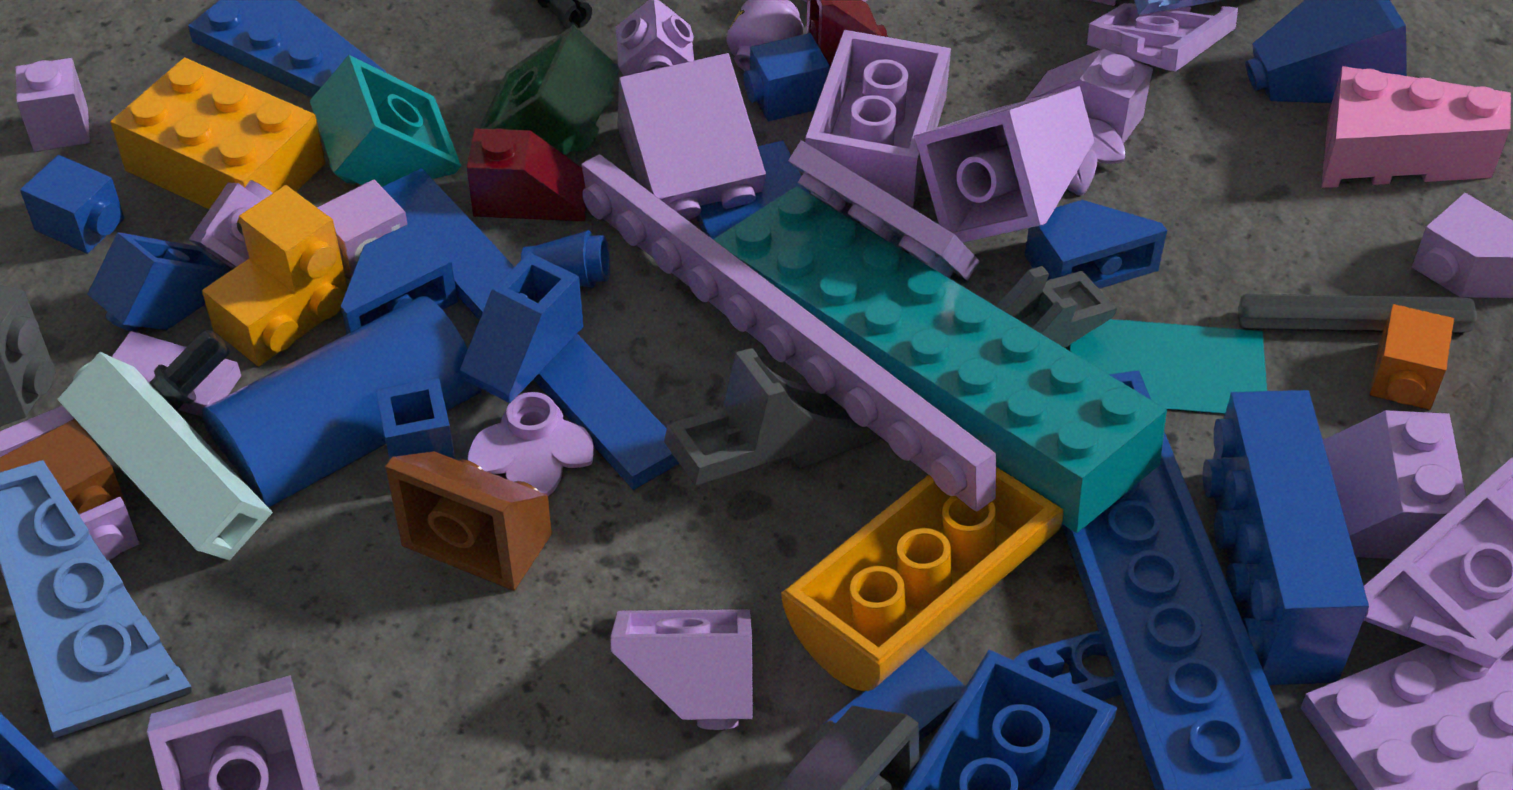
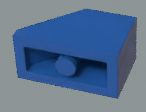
[1024,200,1167,289]
[341,221,458,334]
[87,232,231,332]

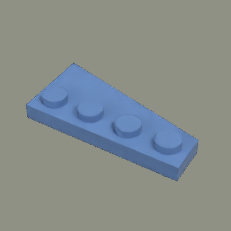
[0,460,192,738]

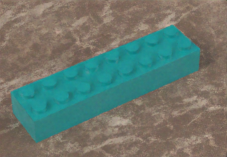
[713,186,1167,533]

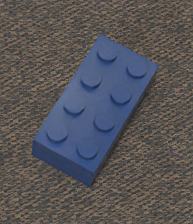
[1203,390,1369,685]

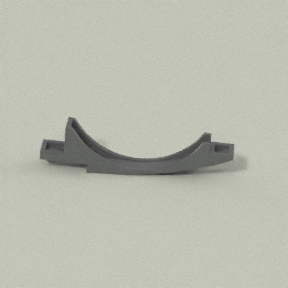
[664,266,1117,486]

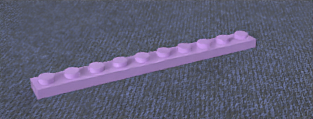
[581,154,996,512]

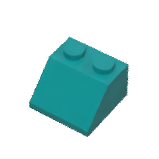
[310,55,461,187]

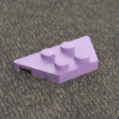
[1087,3,1238,71]
[1363,457,1513,668]

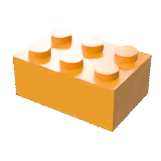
[110,57,326,224]

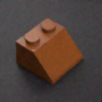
[385,451,552,591]

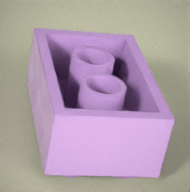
[805,30,951,208]

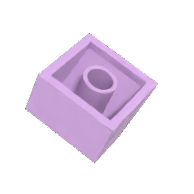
[1323,410,1466,559]
[147,675,320,790]

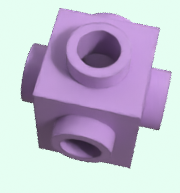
[616,0,694,76]

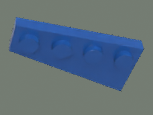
[188,0,386,98]

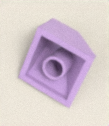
[611,609,753,730]

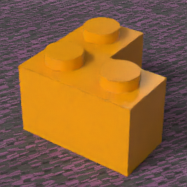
[202,185,347,367]

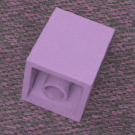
[617,53,766,220]
[914,86,1094,243]

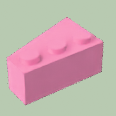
[1321,66,1511,188]

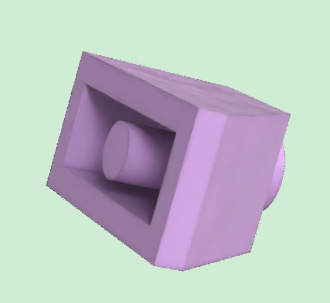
[1025,49,1153,144]
[1412,193,1513,298]

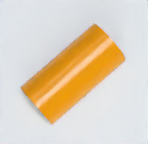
[781,467,1063,691]

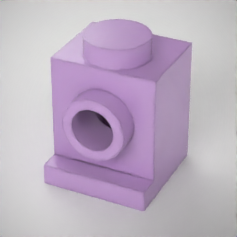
[189,180,273,269]

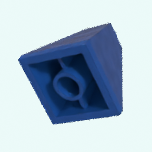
[1245,0,1407,103]

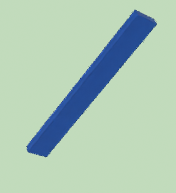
[382,168,679,490]

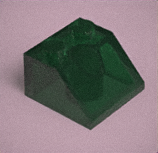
[479,25,620,155]

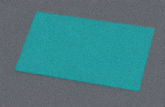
[1070,319,1267,414]

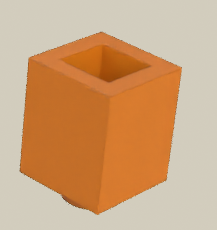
[1369,304,1454,410]

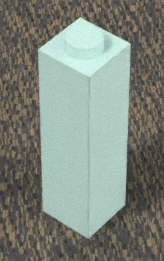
[57,352,273,560]

